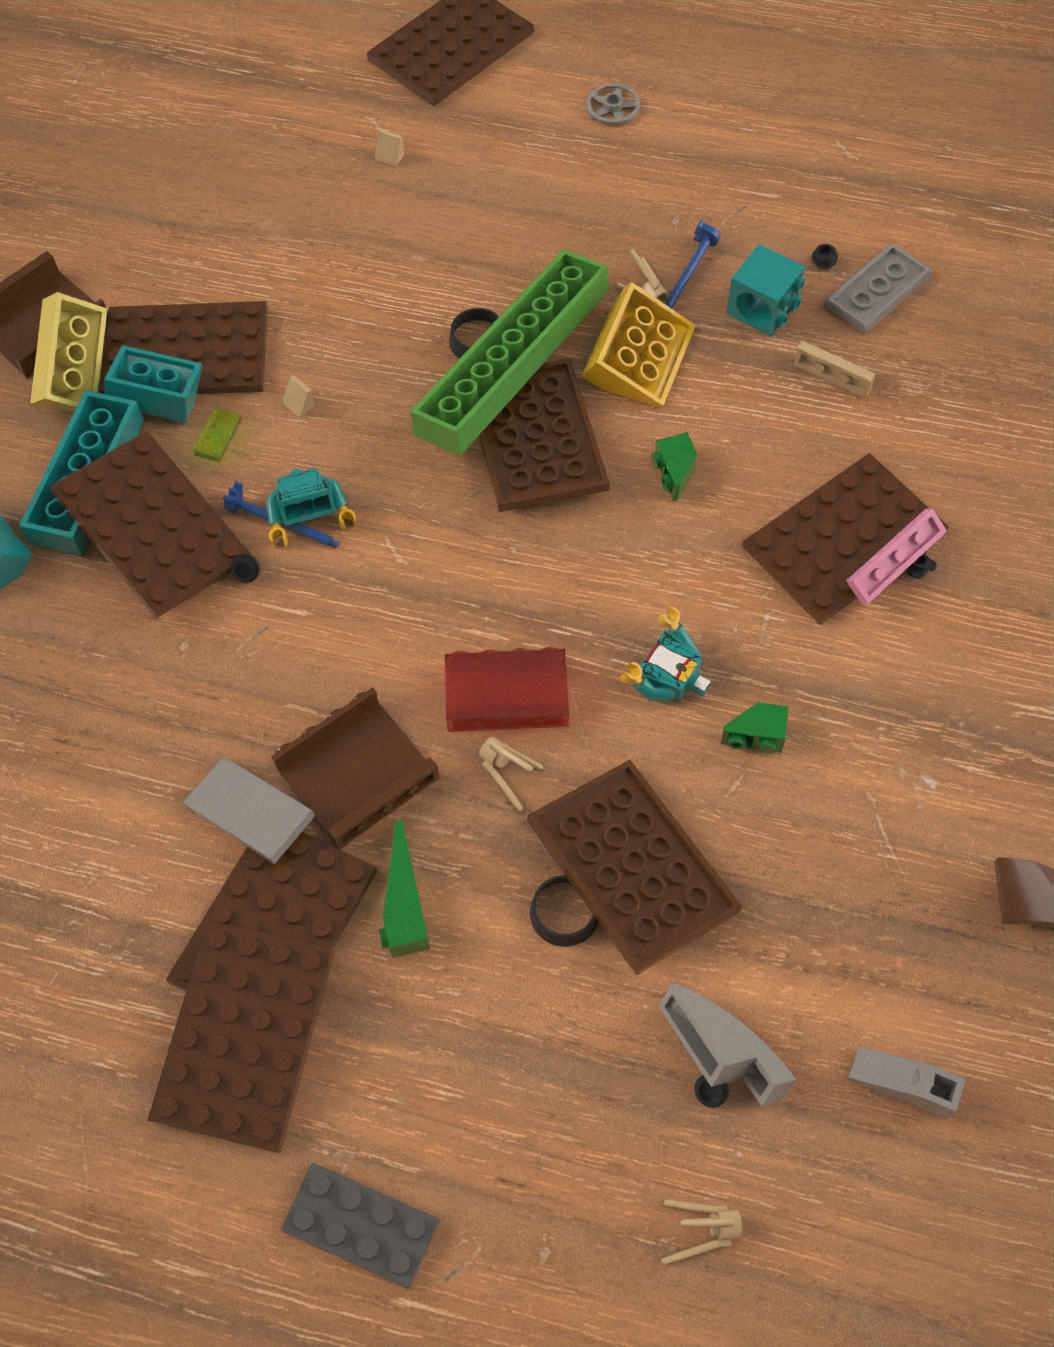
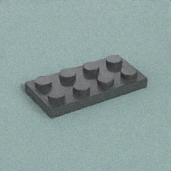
[281,1162,440,1290]

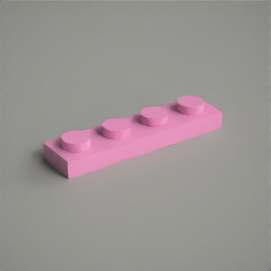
[846,508,947,604]

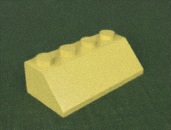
[30,292,107,412]

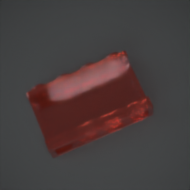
[445,647,569,732]

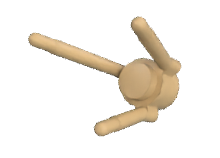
[617,249,669,303]
[479,736,543,812]
[661,1199,742,1265]

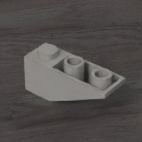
[848,1046,966,1120]

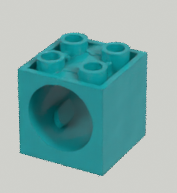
[726,244,806,337]

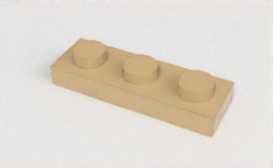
[793,341,876,398]

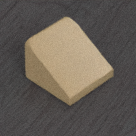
[375,129,404,167]
[283,375,314,417]

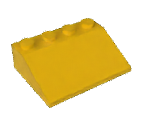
[581,282,696,408]

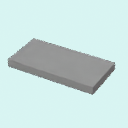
[824,243,933,335]
[183,756,315,864]

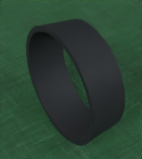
[449,308,499,359]
[530,875,598,947]

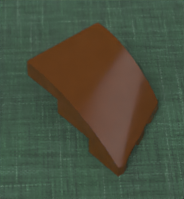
[994,857,1054,929]

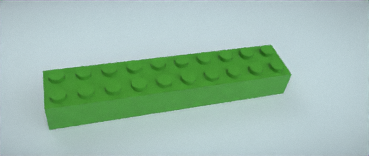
[410,249,609,456]

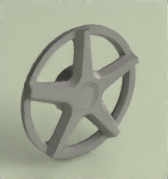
[586,83,641,126]

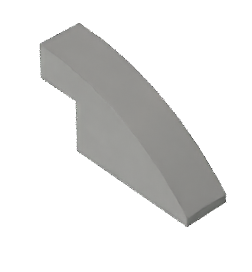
[659,984,796,1106]

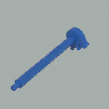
[665,221,721,309]
[223,481,339,547]

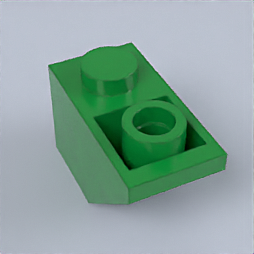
[652,432,697,501]
[721,702,789,754]

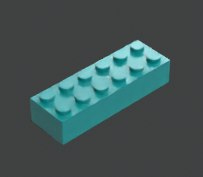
[19,390,144,556]

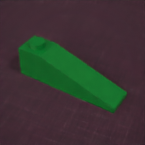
[379,819,430,958]

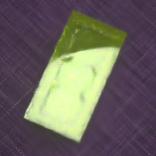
[193,407,242,462]

